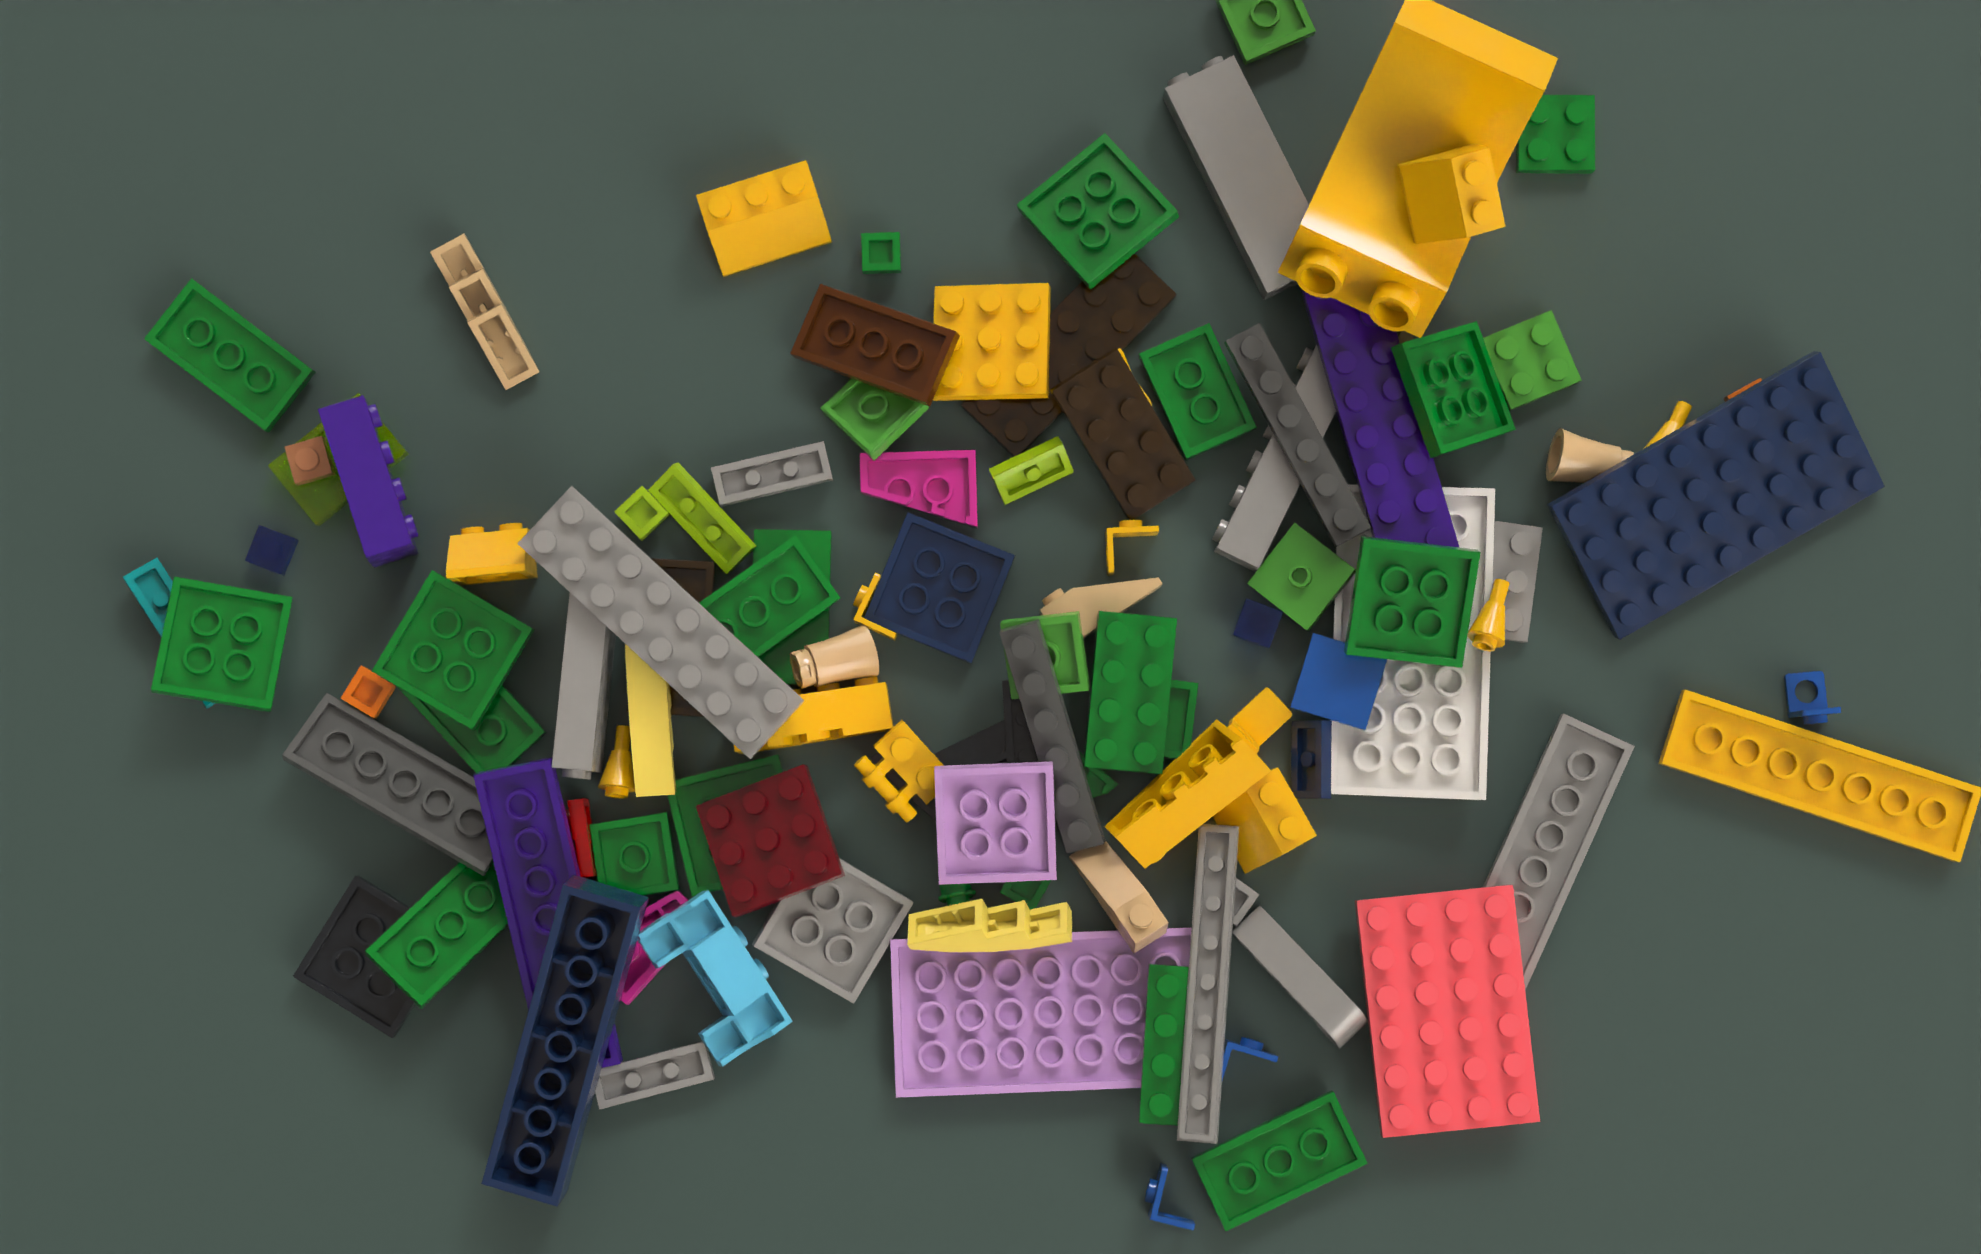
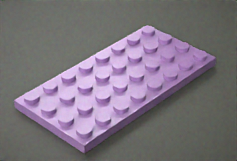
[890,927,1192,1098]

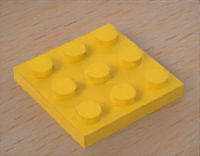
[933,283,1051,401]

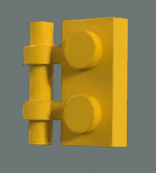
[854,720,944,823]

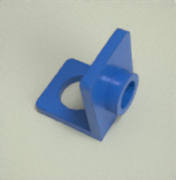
[1784,671,1841,725]
[1222,1036,1278,1081]
[1144,1163,1195,1230]

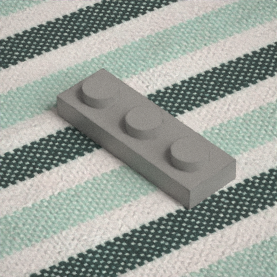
[711,441,833,507]
[595,1041,715,1110]

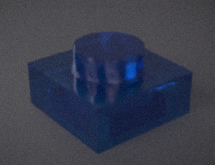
[245,525,299,576]
[1232,598,1283,649]

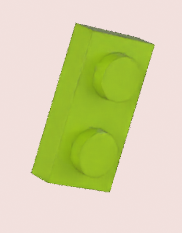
[989,436,1074,505]

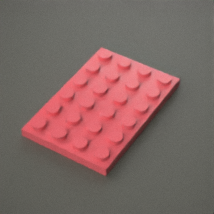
[1355,885,1540,1138]

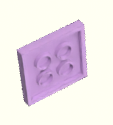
[934,761,1057,885]

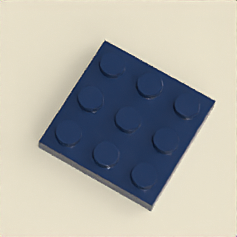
[864,512,1015,664]

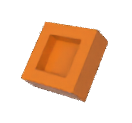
[341,665,397,719]

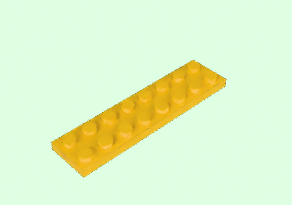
[1658,690,1981,862]

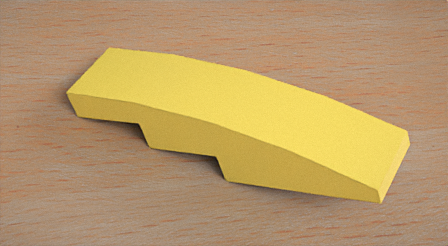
[625,644,676,797]
[907,899,1072,952]

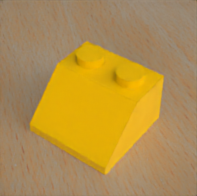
[1398,143,1506,244]
[446,523,538,586]
[1213,767,1317,874]

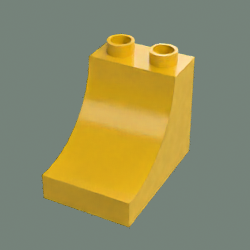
[1278,0,1558,338]

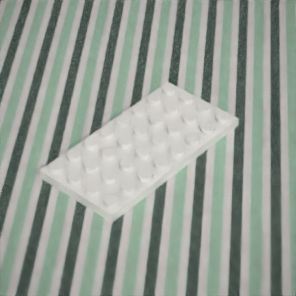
[1331,485,1495,800]

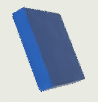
[1290,633,1387,731]

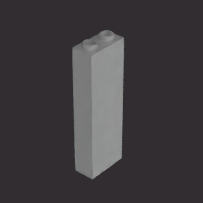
[1163,55,1309,300]
[552,593,616,780]

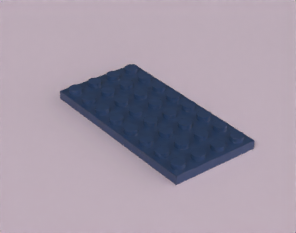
[1547,351,1885,640]

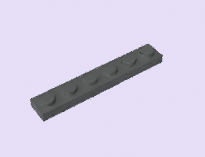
[1224,323,1371,548]
[999,619,1105,853]

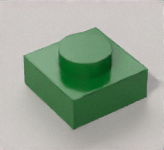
[861,232,901,274]
[1000,880,1052,910]

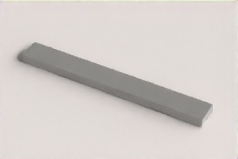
[1177,824,1239,1144]

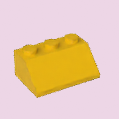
[696,160,832,277]

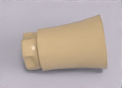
[1546,428,1634,483]
[790,624,879,688]

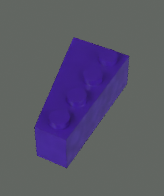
[318,395,419,568]

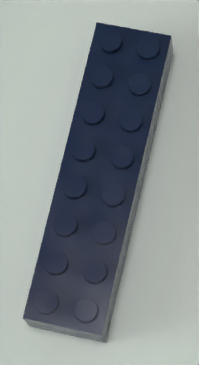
[481,875,649,1207]

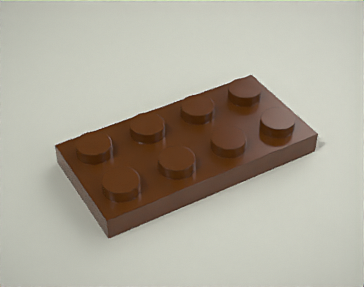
[790,284,960,406]

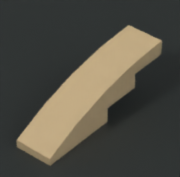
[430,233,540,390]

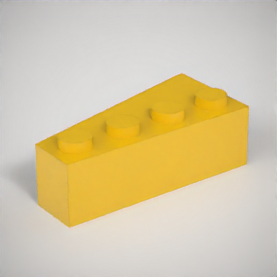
[734,677,894,754]
[1104,719,1271,869]

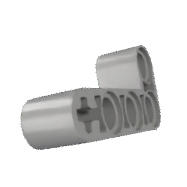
[1232,905,1368,1049]

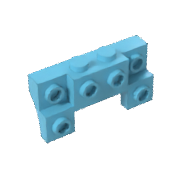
[637,890,793,1067]

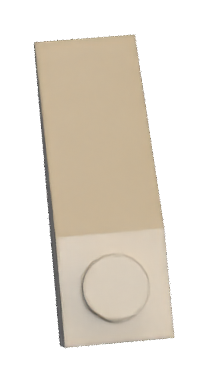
[1039,577,1163,639]
[1069,840,1169,954]

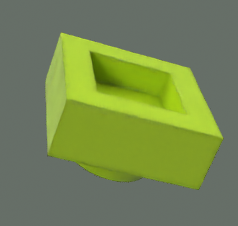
[614,486,670,541]

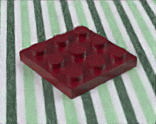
[696,764,845,917]

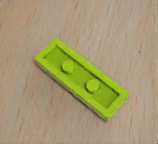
[648,462,757,574]

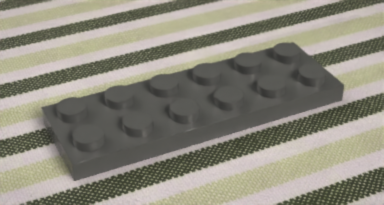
[282,693,494,876]

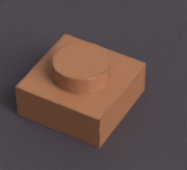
[284,436,336,486]

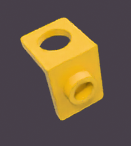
[1105,520,1159,576]
[853,572,897,641]
[1228,687,1292,754]

